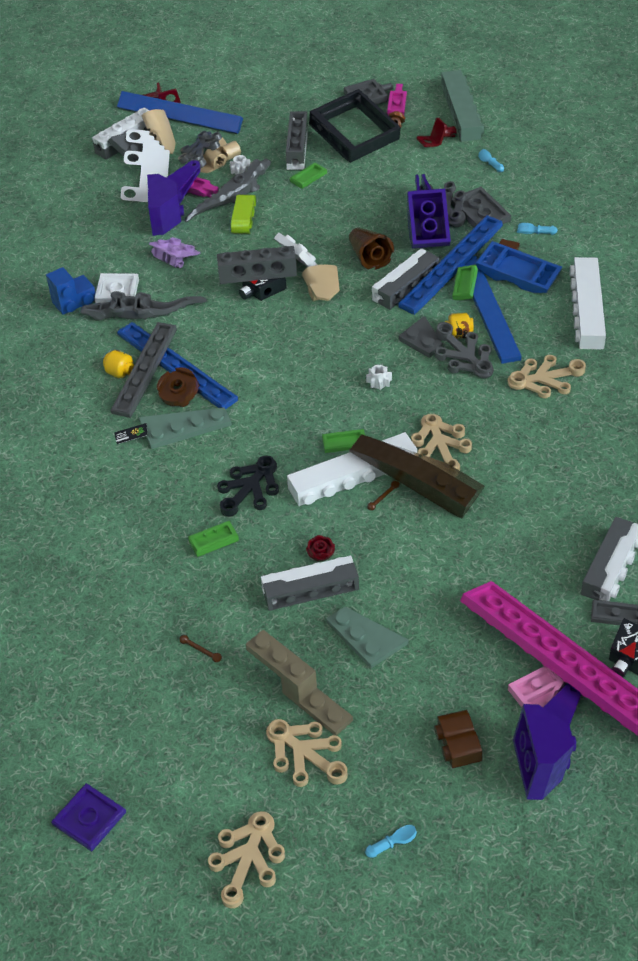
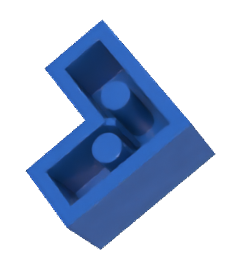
[46,267,96,315]

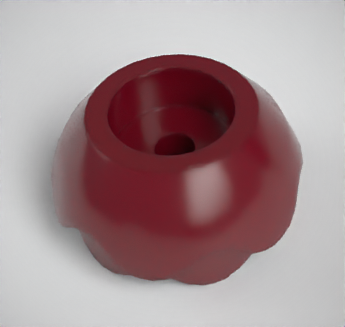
[306,535,335,561]

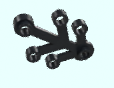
[217,455,279,517]

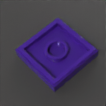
[51,783,126,852]

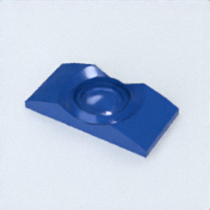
[476,241,562,293]

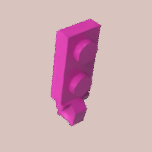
[387,84,407,116]
[188,177,219,198]

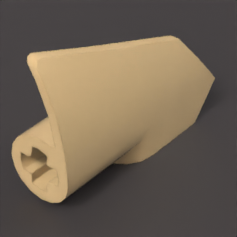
[141,109,176,154]
[201,137,241,173]
[302,264,340,301]

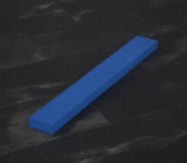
[117,91,243,134]
[398,215,503,315]
[464,256,522,364]
[117,322,238,409]

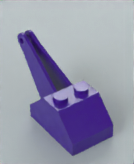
[147,160,201,236]
[407,174,451,249]
[513,683,581,800]

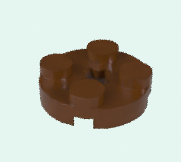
[157,367,199,407]

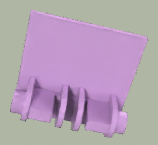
[149,237,201,268]

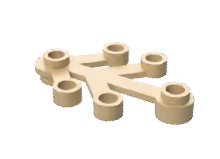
[508,355,586,398]
[411,414,472,471]
[266,719,348,787]
[208,812,285,908]

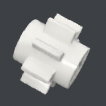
[230,155,250,175]
[366,365,392,390]

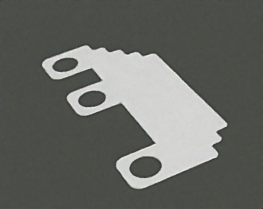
[121,129,170,202]

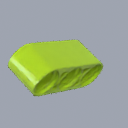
[231,195,256,234]

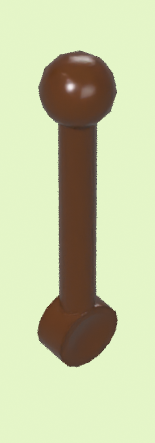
[367,481,400,510]
[179,635,222,662]

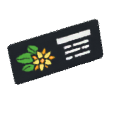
[114,423,147,444]

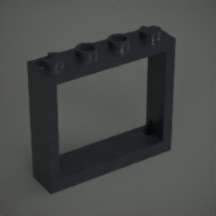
[309,89,401,163]

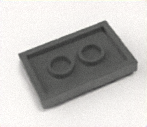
[451,187,511,227]

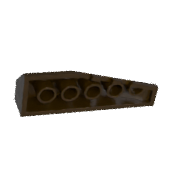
[349,434,485,519]

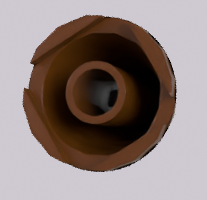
[349,227,394,270]

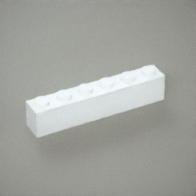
[570,257,606,349]
[287,432,417,506]

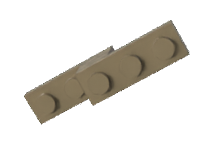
[246,630,353,736]

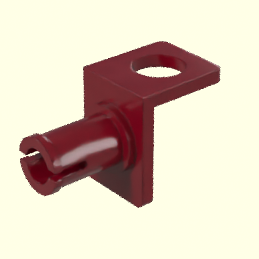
[143,82,181,103]
[416,118,457,147]

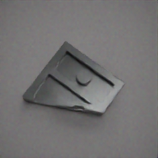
[108,132,143,162]
[399,316,442,358]

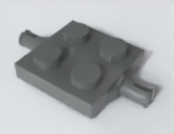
[339,79,393,109]

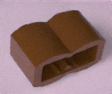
[434,709,482,768]

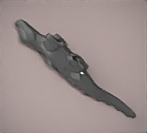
[185,158,271,222]
[80,291,207,321]

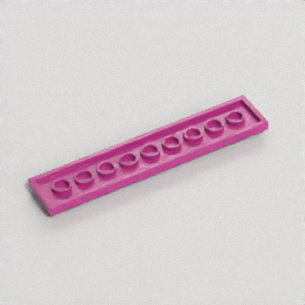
[460,581,638,736]

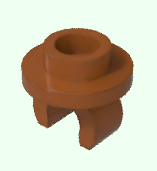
[389,111,405,127]

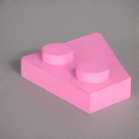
[508,667,564,707]

